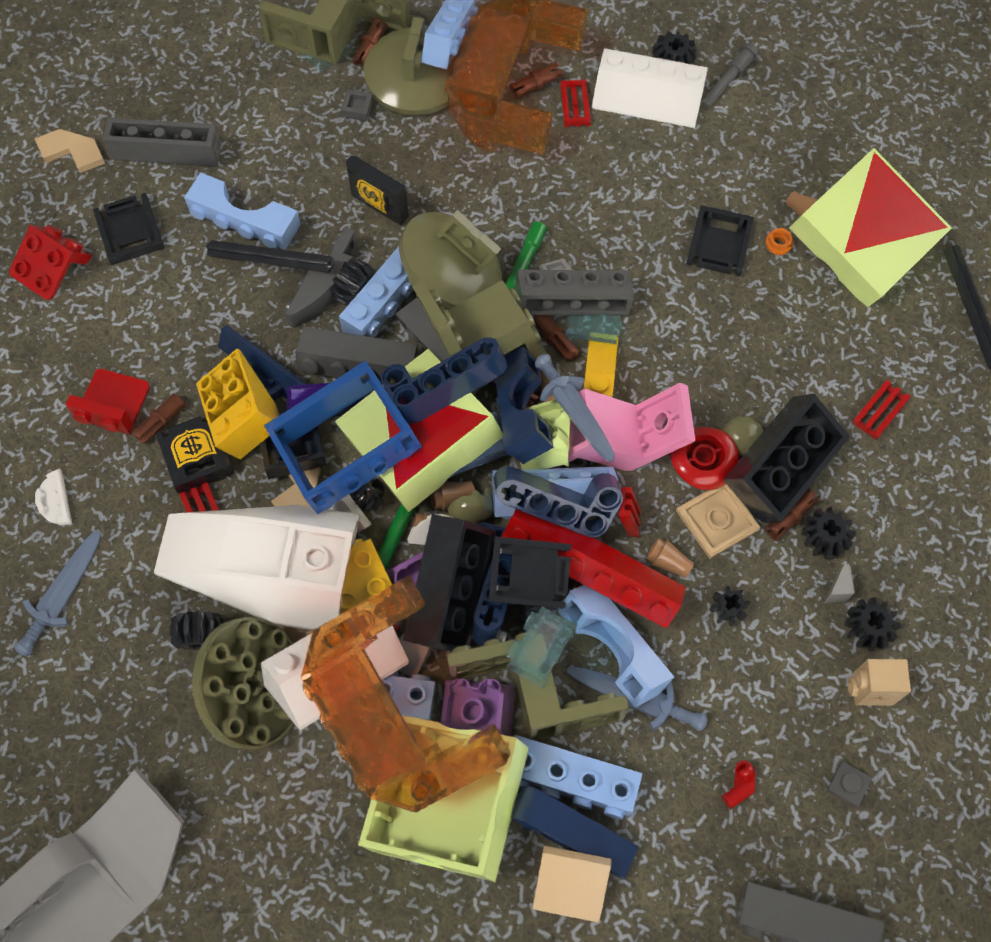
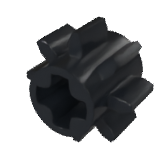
[349,477,385,512]
[709,586,750,627]

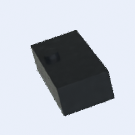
[723,394,850,522]
[403,514,495,651]

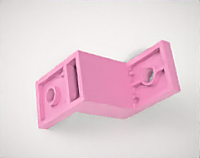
[547,383,695,471]

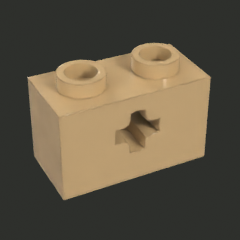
[848,659,911,705]

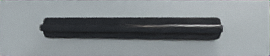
[206,240,334,273]
[944,245,991,370]

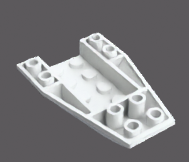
[154,505,360,631]

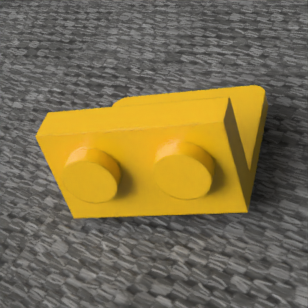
[340,538,395,617]

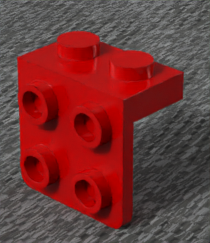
[9,224,92,300]
[65,369,150,435]

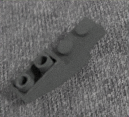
[285,228,357,328]

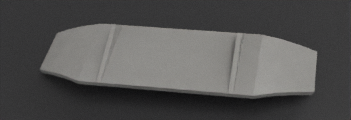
[0,768,184,942]

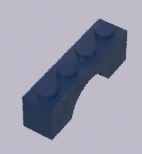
[493,346,554,464]

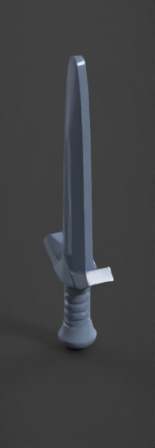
[535,354,614,462]
[14,531,101,656]
[567,666,707,732]

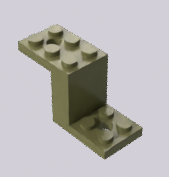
[258,0,411,65]
[412,280,547,372]
[447,632,629,741]

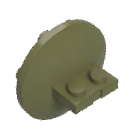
[364,17,468,115]
[399,210,502,309]
[192,617,294,749]

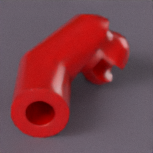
[721,760,756,810]

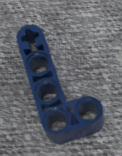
[381,337,508,424]
[493,466,623,537]
[472,522,512,646]
[511,786,639,880]

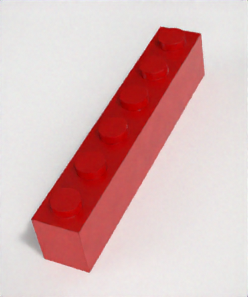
[501,509,686,629]

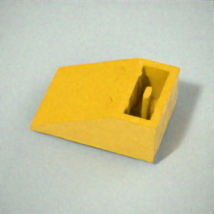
[196,348,280,460]

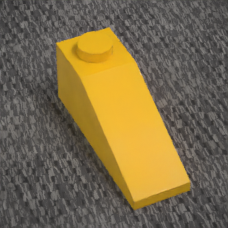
[583,334,618,397]

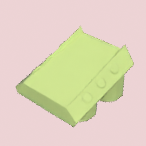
[520,399,570,469]

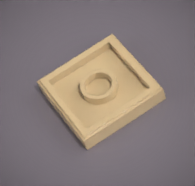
[676,484,761,559]
[533,846,611,923]

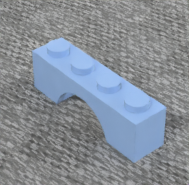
[184,172,301,250]
[558,585,674,708]

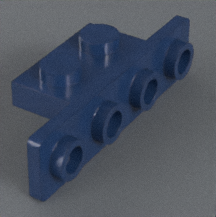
[218,325,306,400]

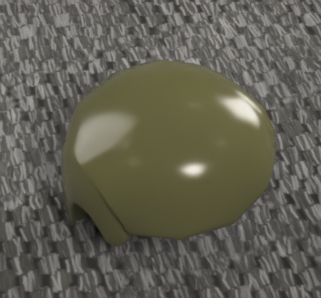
[722,415,764,460]
[448,487,494,524]

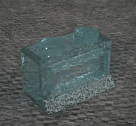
[507,607,578,689]

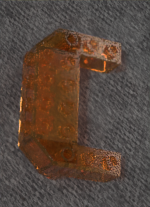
[445,0,588,154]
[301,575,511,813]

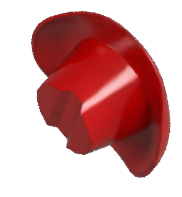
[670,427,739,490]

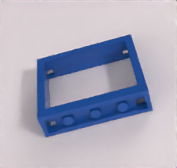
[264,360,422,514]

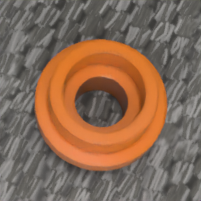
[765,228,794,255]

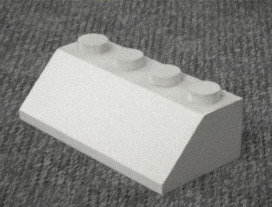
[592,48,708,128]
[261,599,409,730]

